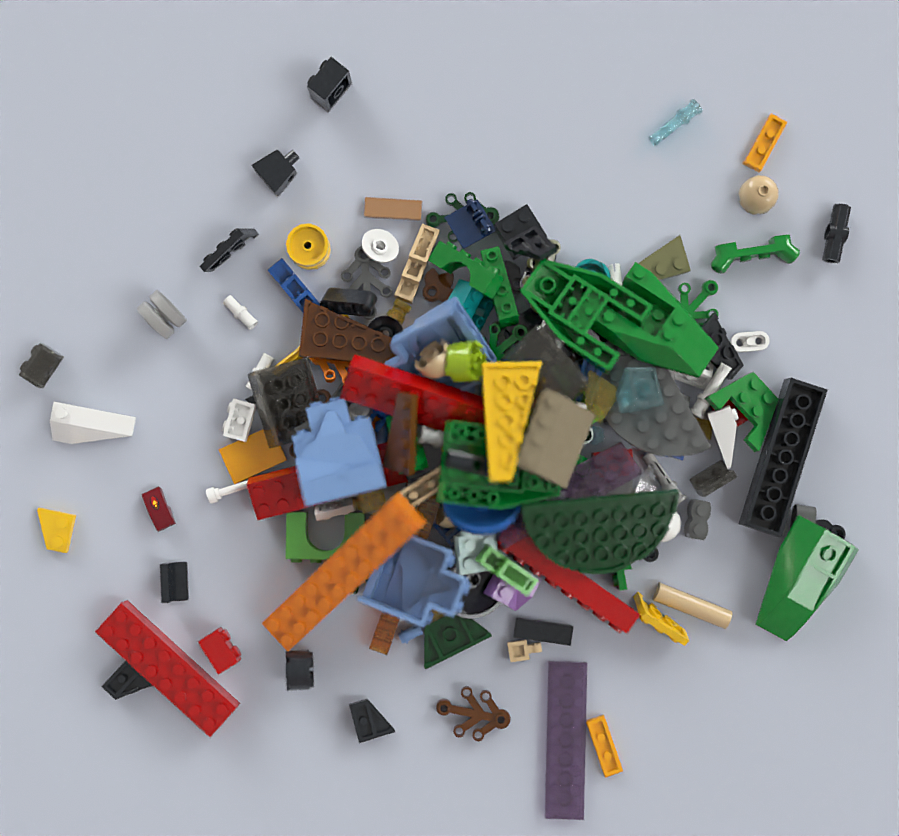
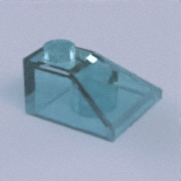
[616,367,664,413]

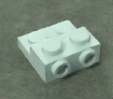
[454,531,497,575]

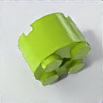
[445,341,487,382]

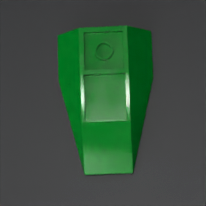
[755,515,859,641]

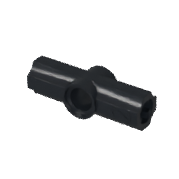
[822,204,851,263]
[444,450,490,478]

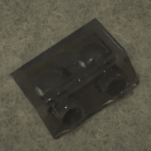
[689,460,737,497]

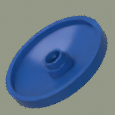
[442,502,521,535]

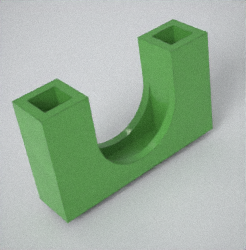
[286,512,365,563]

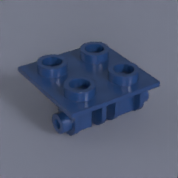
[444,198,496,249]

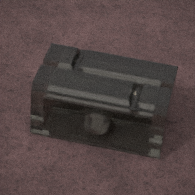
[19,343,64,388]

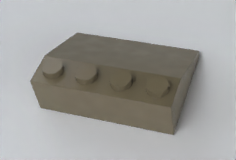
[515,389,595,488]

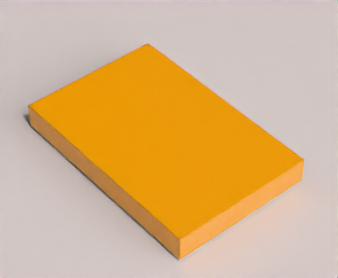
[218,426,287,484]

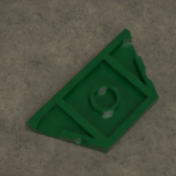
[424,615,492,670]

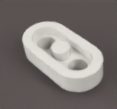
[730,331,770,352]

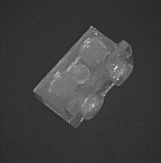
[632,463,659,493]

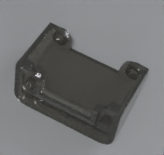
[500,325,588,401]

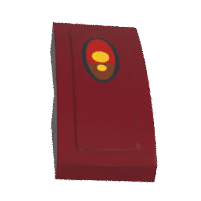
[141,486,176,532]

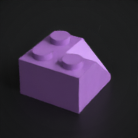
[484,571,541,611]

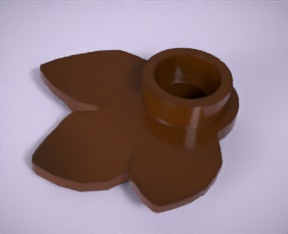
[422,268,454,302]

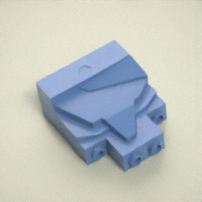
[385,296,497,391]
[292,397,387,506]
[356,535,471,627]

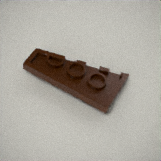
[383,392,417,475]

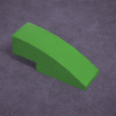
[475,544,539,597]

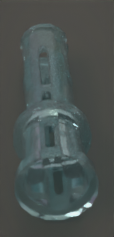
[649,99,702,146]

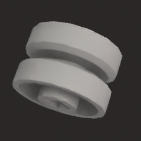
[137,290,187,339]

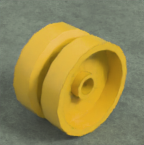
[286,223,331,270]

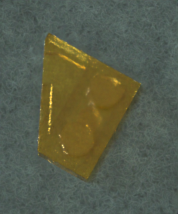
[584,370,622,424]

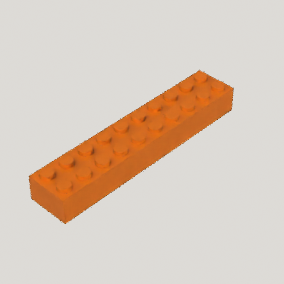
[261,492,427,652]

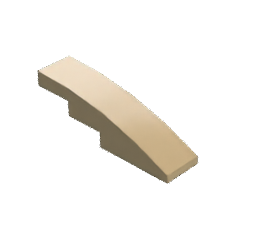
[394,224,440,304]

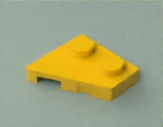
[37,507,76,553]

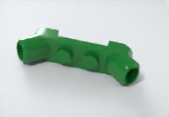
[711,234,800,274]

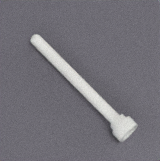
[206,466,292,504]

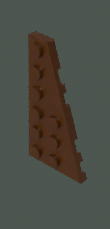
[299,299,397,364]

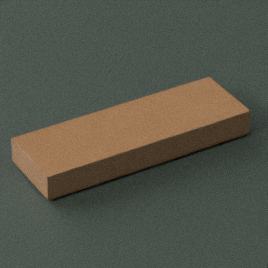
[364,197,422,221]

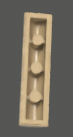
[392,465,441,507]
[652,582,732,629]

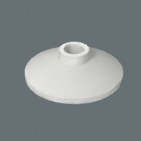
[362,229,399,263]

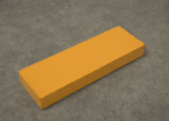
[743,113,787,173]
[586,714,623,778]

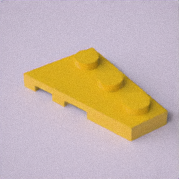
[633,592,690,646]

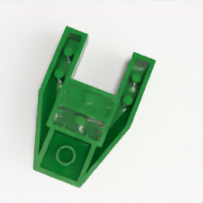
[520,259,653,375]
[590,262,719,378]

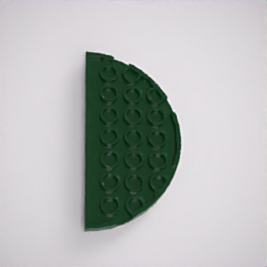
[521,489,679,574]

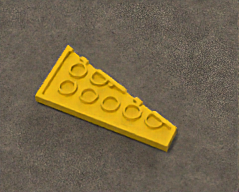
[481,362,542,482]

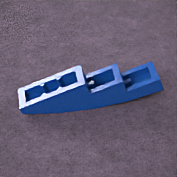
[267,258,320,313]

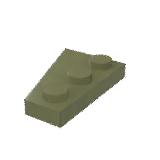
[638,235,691,280]

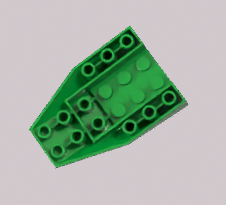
[436,421,561,509]

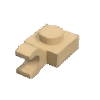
[507,639,542,662]

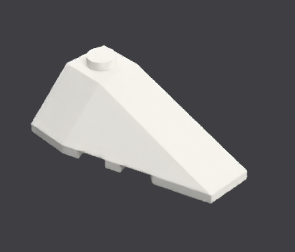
[50,402,136,444]

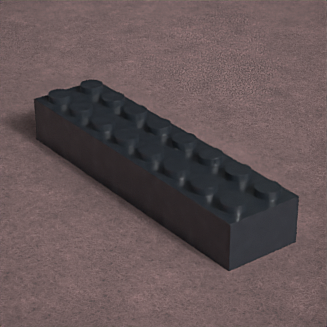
[738,378,828,537]

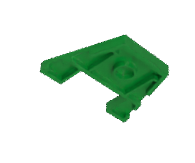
[704,372,778,452]

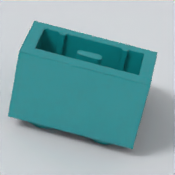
[448,279,494,332]

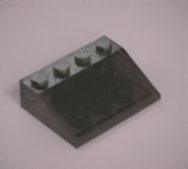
[247,357,321,449]

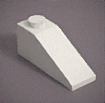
[707,405,739,469]

